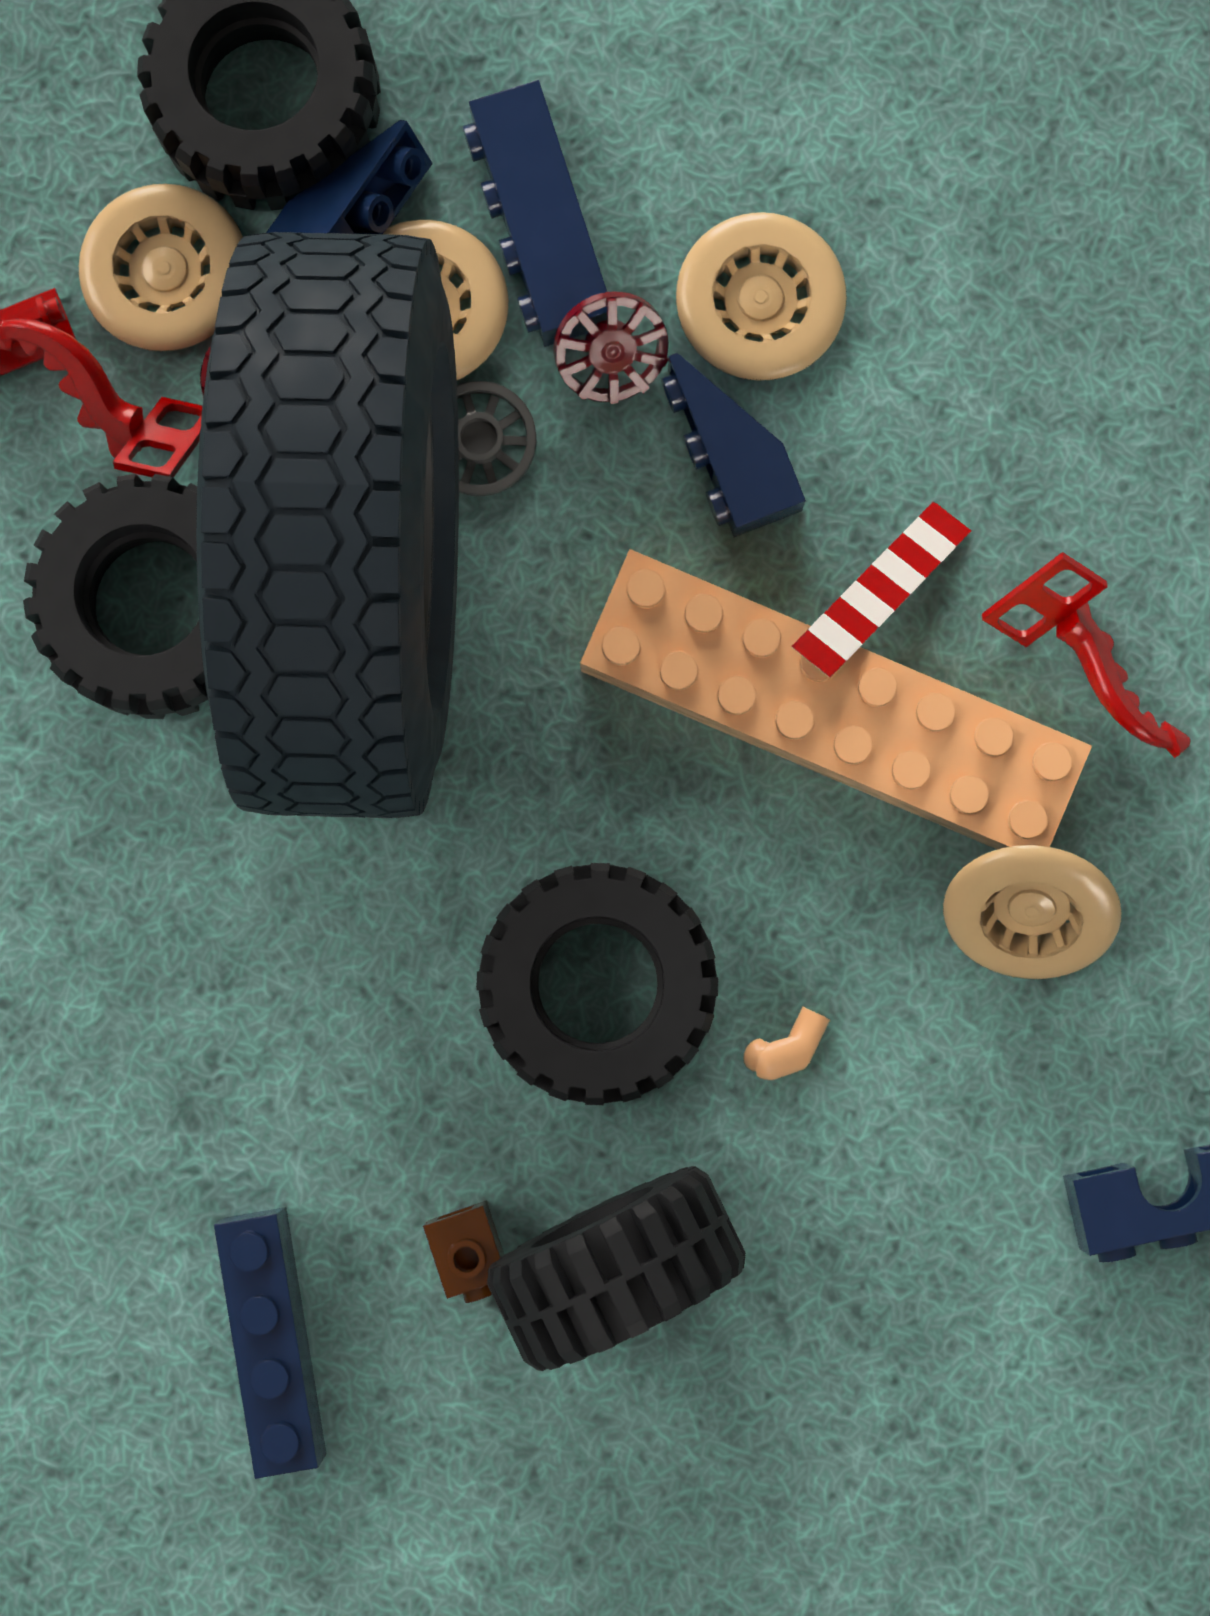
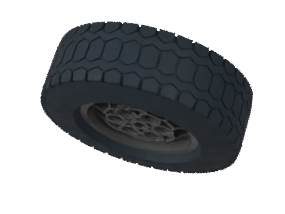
[196,232,459,818]

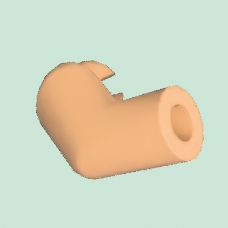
[743,1006,830,1080]

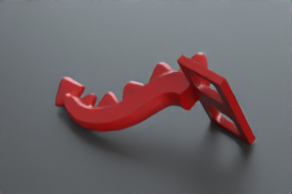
[0,318,202,478]
[982,552,1191,758]

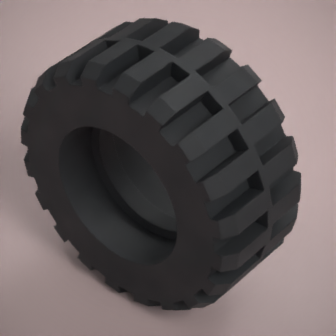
[137,0,381,211]
[23,474,208,719]
[476,863,718,1105]
[487,1166,746,1371]

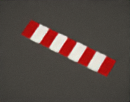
[791,502,972,678]

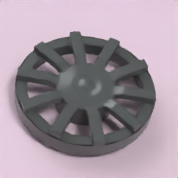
[457,381,537,496]

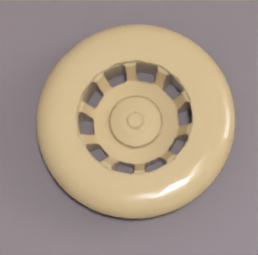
[79,184,243,351]
[676,212,847,381]
[383,220,509,380]
[943,845,1122,979]

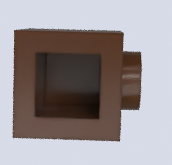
[423,1200,505,1303]

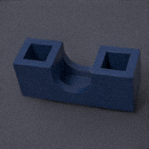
[1063,1144,1210,1262]

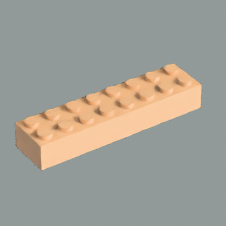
[580,549,1092,850]

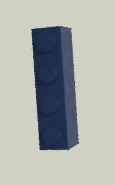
[462,80,607,347]
[214,1207,327,1479]

